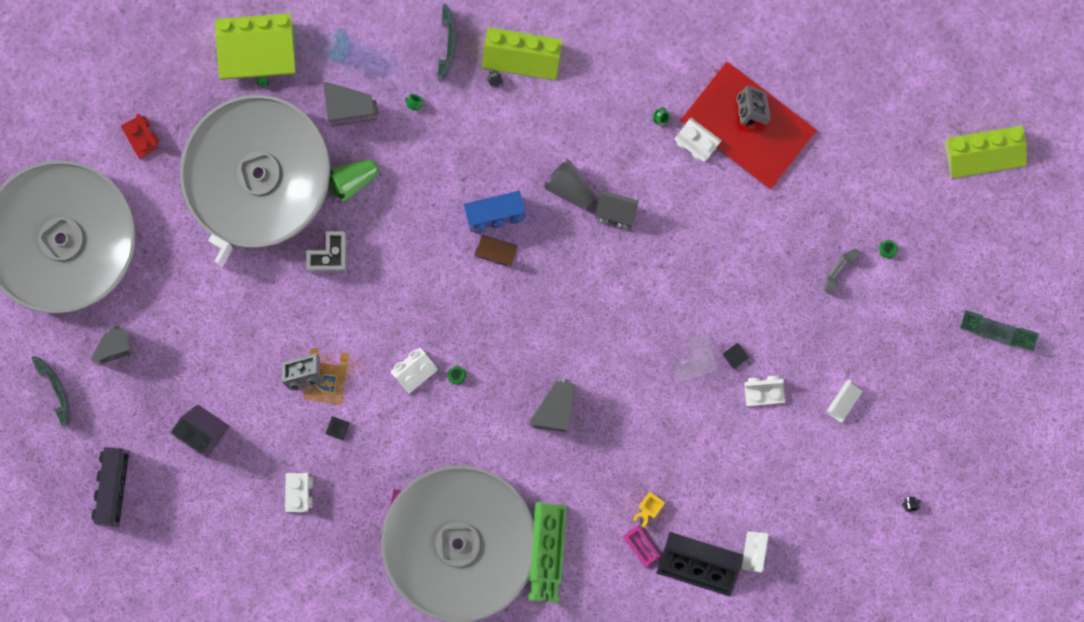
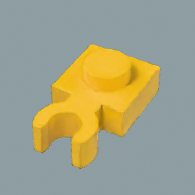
[633,492,665,528]

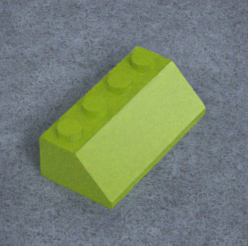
[482,27,563,81]
[945,125,1026,179]

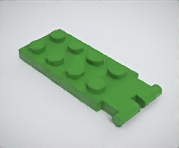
[529,503,567,603]

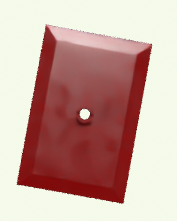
[680,61,817,190]

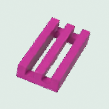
[623,525,661,568]

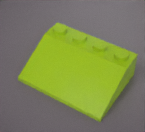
[215,13,296,80]

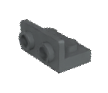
[737,86,771,125]
[282,353,324,391]

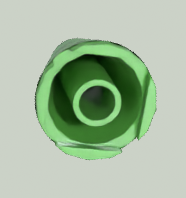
[329,159,379,204]

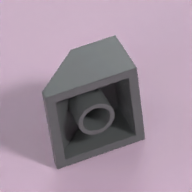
[595,190,639,230]
[92,326,135,365]

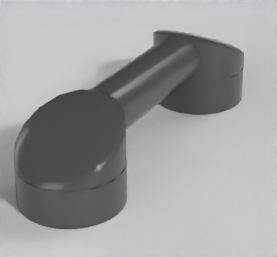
[825,249,861,295]

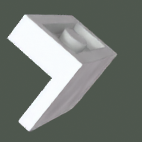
[208,234,233,268]
[825,379,863,423]

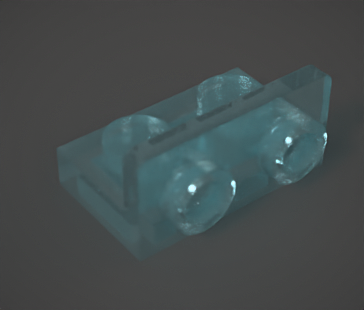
[324,28,349,62]

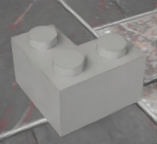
[306,231,347,273]

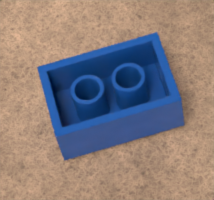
[464,190,526,233]

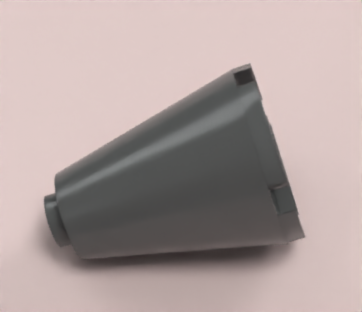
[543,158,596,210]

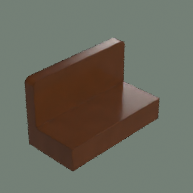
[475,235,518,267]

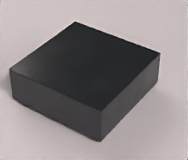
[722,343,749,370]
[325,416,350,441]

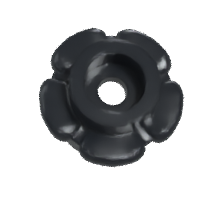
[487,70,503,88]
[902,497,921,512]

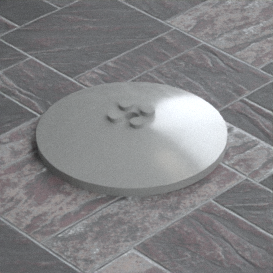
[180,95,330,248]
[0,160,136,314]
[381,465,534,622]

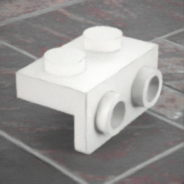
[391,348,438,394]

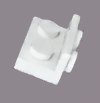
[674,118,722,162]
[744,376,785,407]
[285,473,313,512]
[741,531,768,573]

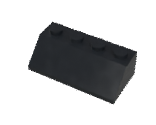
[91,447,130,527]
[656,531,744,597]

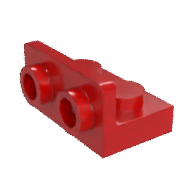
[121,113,160,159]

